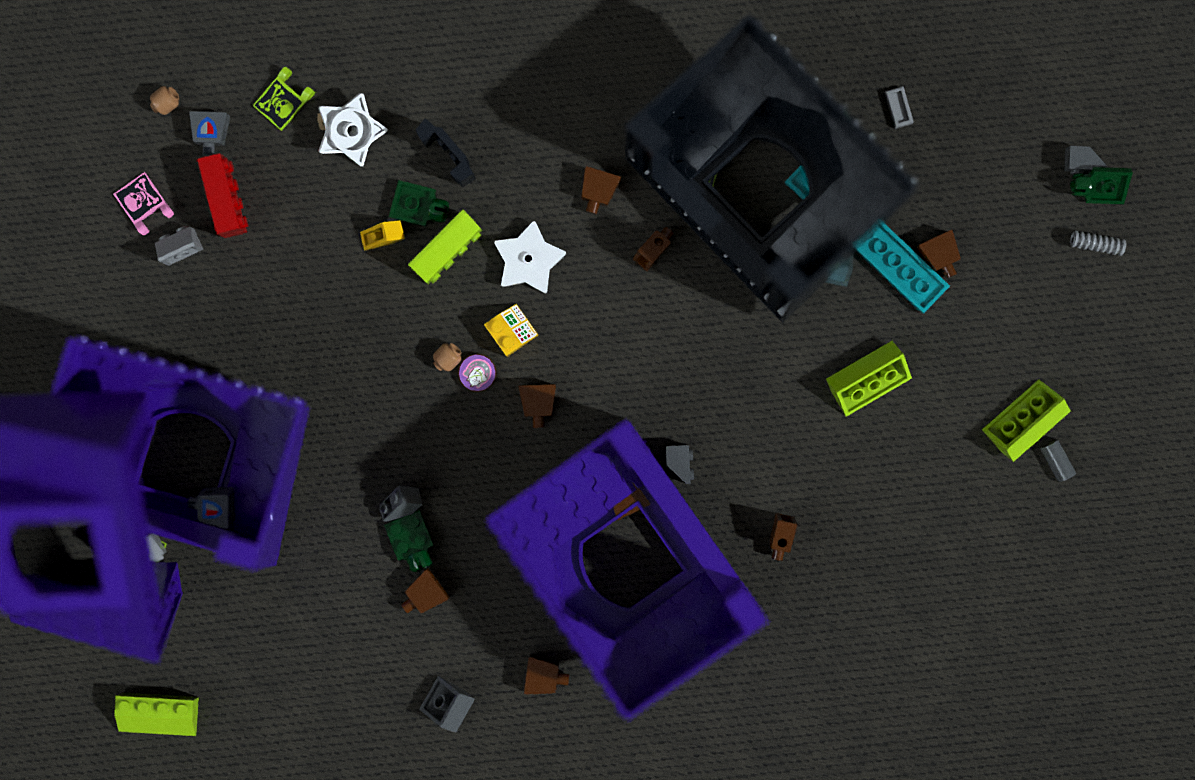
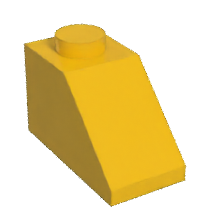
[360,220,405,251]

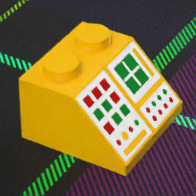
[484,304,538,357]

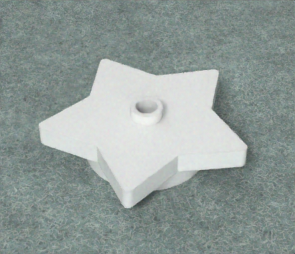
[318,93,388,166]
[494,221,566,293]

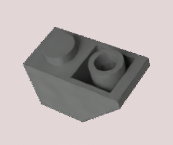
[1064,146,1108,175]
[665,445,694,484]
[380,485,422,522]

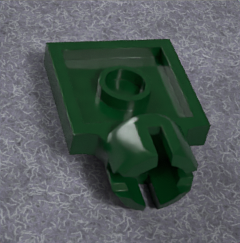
[1070,167,1133,204]
[389,180,449,227]
[384,510,434,572]

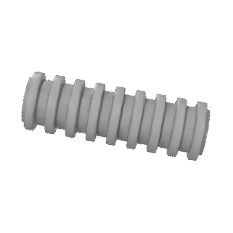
[1070,230,1126,256]

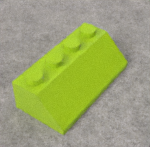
[408,210,482,284]
[826,341,912,417]
[982,380,1071,462]
[115,693,199,736]

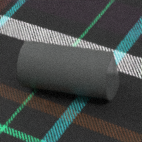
[1040,439,1077,482]

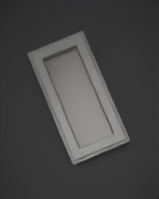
[884,87,914,129]

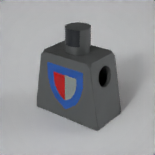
[190,111,230,156]
[188,487,234,529]

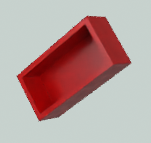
[197,153,248,238]

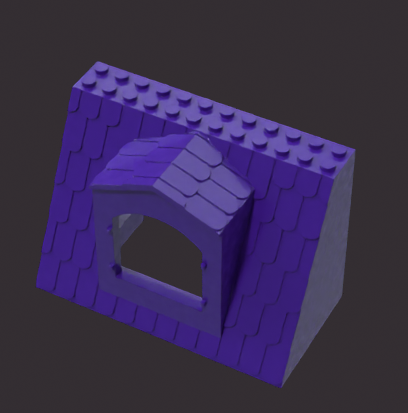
[52,336,310,570]
[0,391,183,663]
[486,419,768,720]

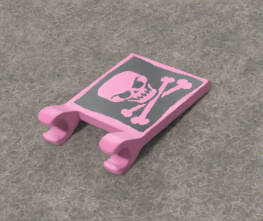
[114,172,174,236]

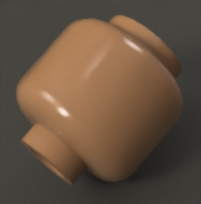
[150,86,179,115]
[433,343,461,371]

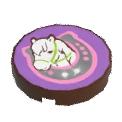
[458,354,497,392]

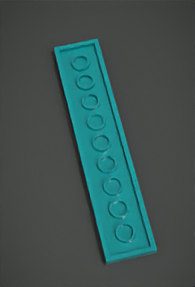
[784,166,950,314]

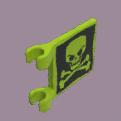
[253,67,315,131]

